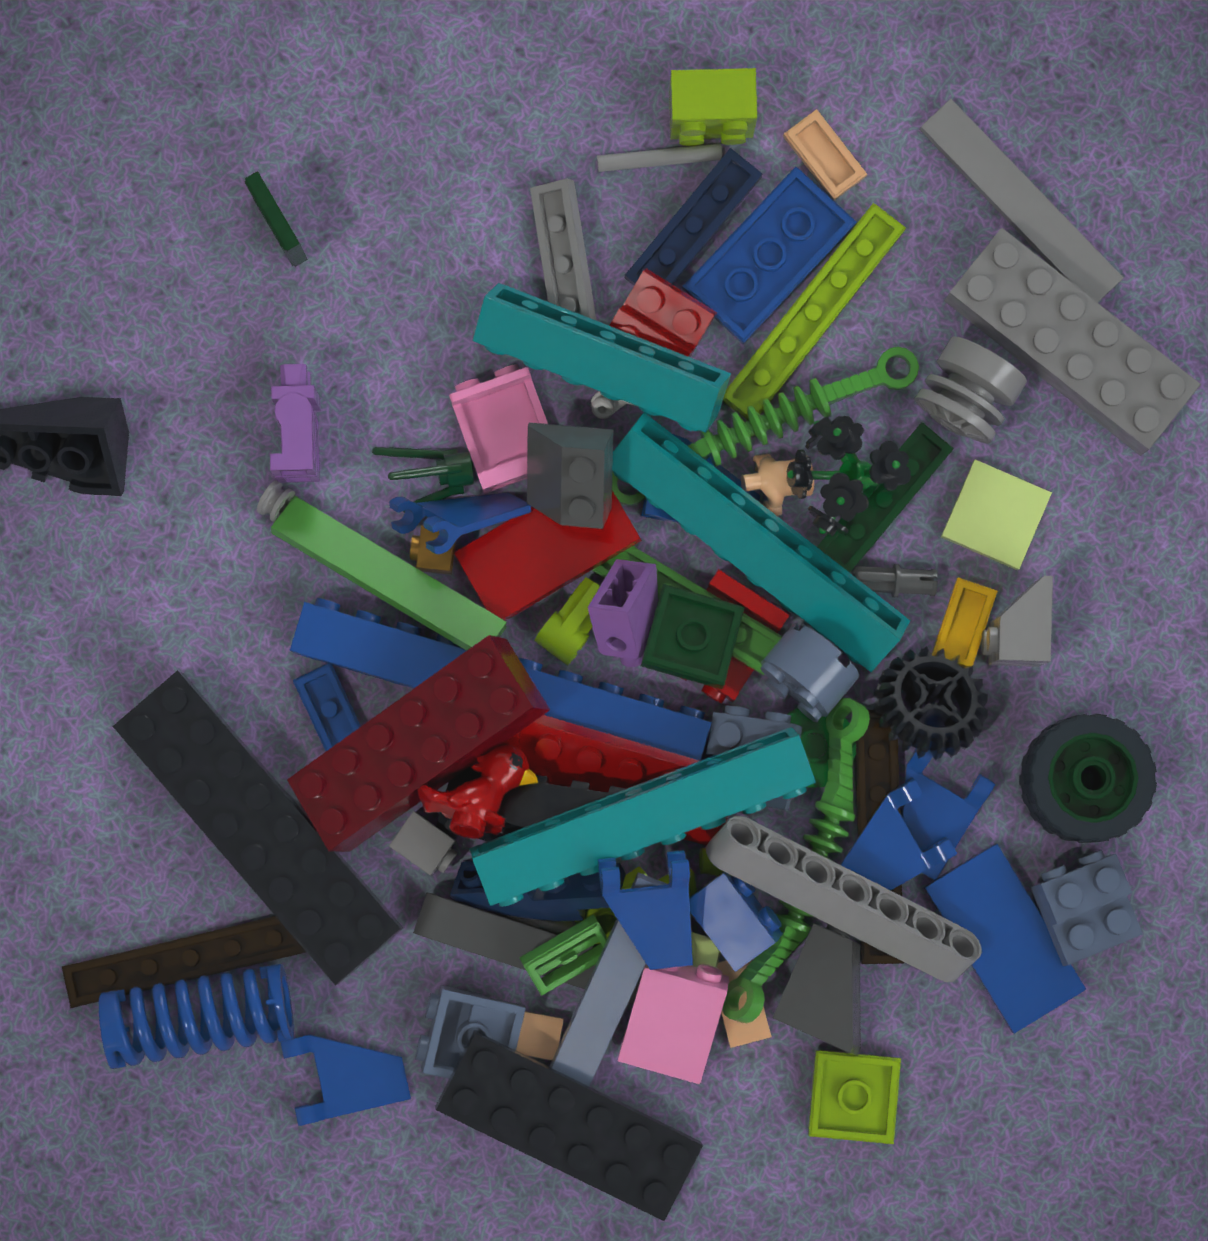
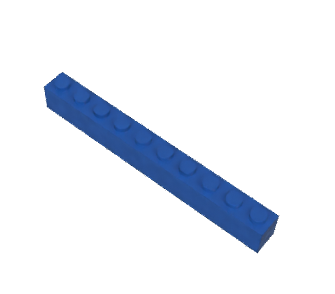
[290,598,712,761]

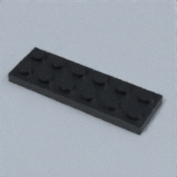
[435,1030,703,1221]

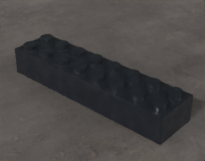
[112,670,403,986]

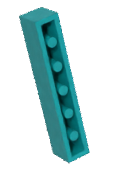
[472,283,731,433]

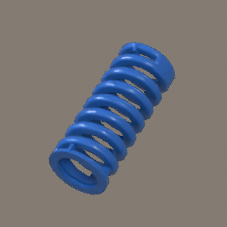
[99,964,294,1069]

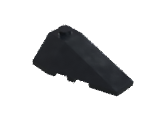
[0,397,129,496]

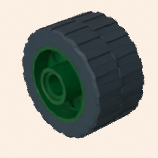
[1019,714,1157,843]

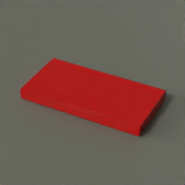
[454,490,642,621]

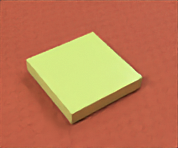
[941,459,1052,570]

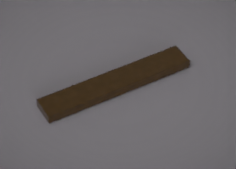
[855,710,904,964]
[62,916,306,1008]

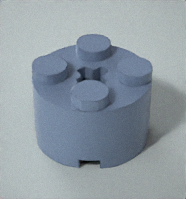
[760,623,859,722]

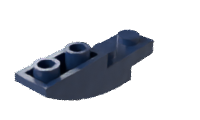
[450,861,626,921]

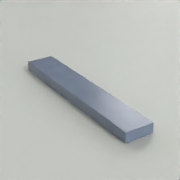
[550,872,667,1086]

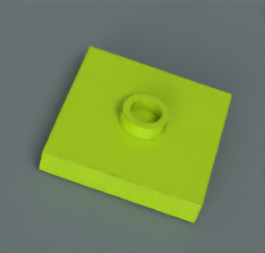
[808,1050,901,1144]

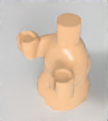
[741,454,814,516]

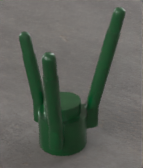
[372,447,474,513]

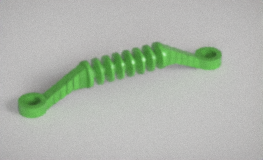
[612,347,919,506]
[722,698,870,1023]

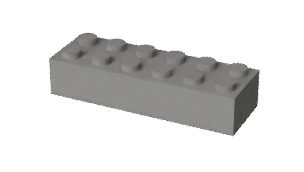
[944,228,1201,456]

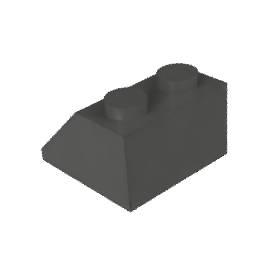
[527,422,613,529]

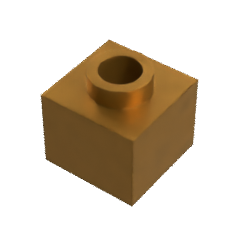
[410,525,456,575]

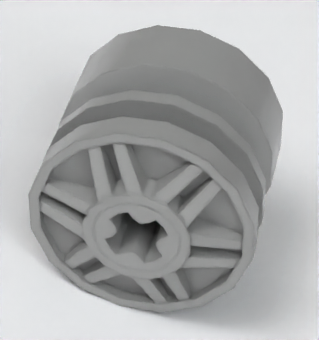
[914,336,1027,444]

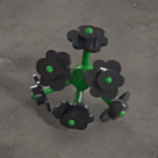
[787,416,911,537]

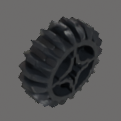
[874,646,988,761]

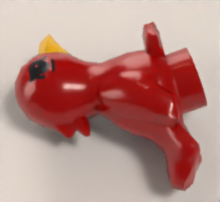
[417,744,538,839]

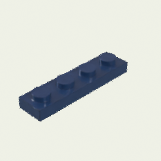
[625,148,763,285]

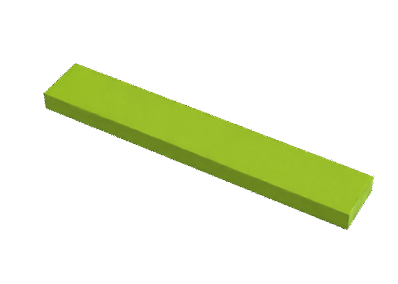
[723,203,906,421]

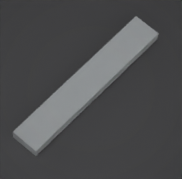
[919,99,1124,303]

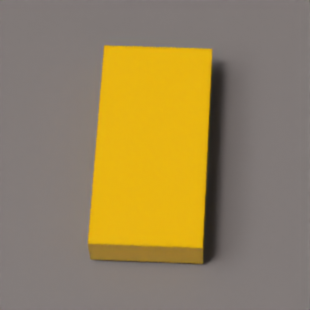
[931,577,998,669]

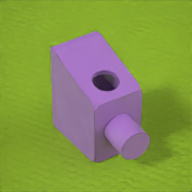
[588,559,658,667]

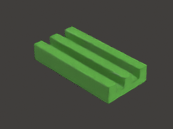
[520,915,608,996]

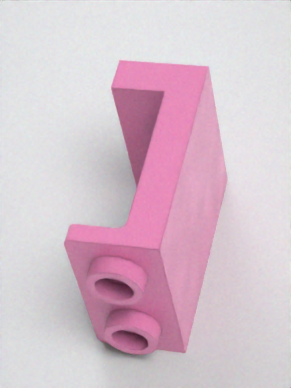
[449,364,548,494]
[618,964,729,1084]

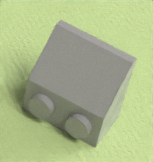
[981,575,1053,667]

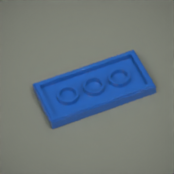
[682,167,857,344]
[924,844,1086,1034]

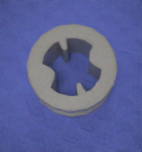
[257,480,295,522]

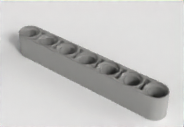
[706,815,982,982]

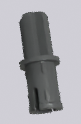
[852,564,938,597]

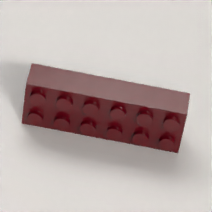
[287,635,550,852]

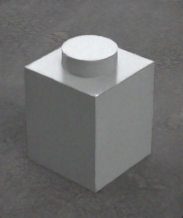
[389,811,458,876]

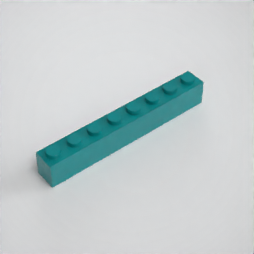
[612,412,911,672]
[469,727,816,907]

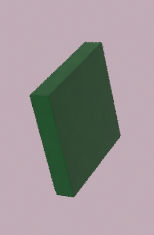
[244,171,308,267]
[640,584,745,689]

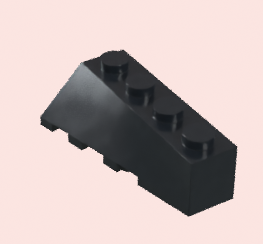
[436,765,625,841]

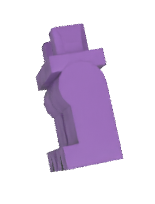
[270,364,321,483]

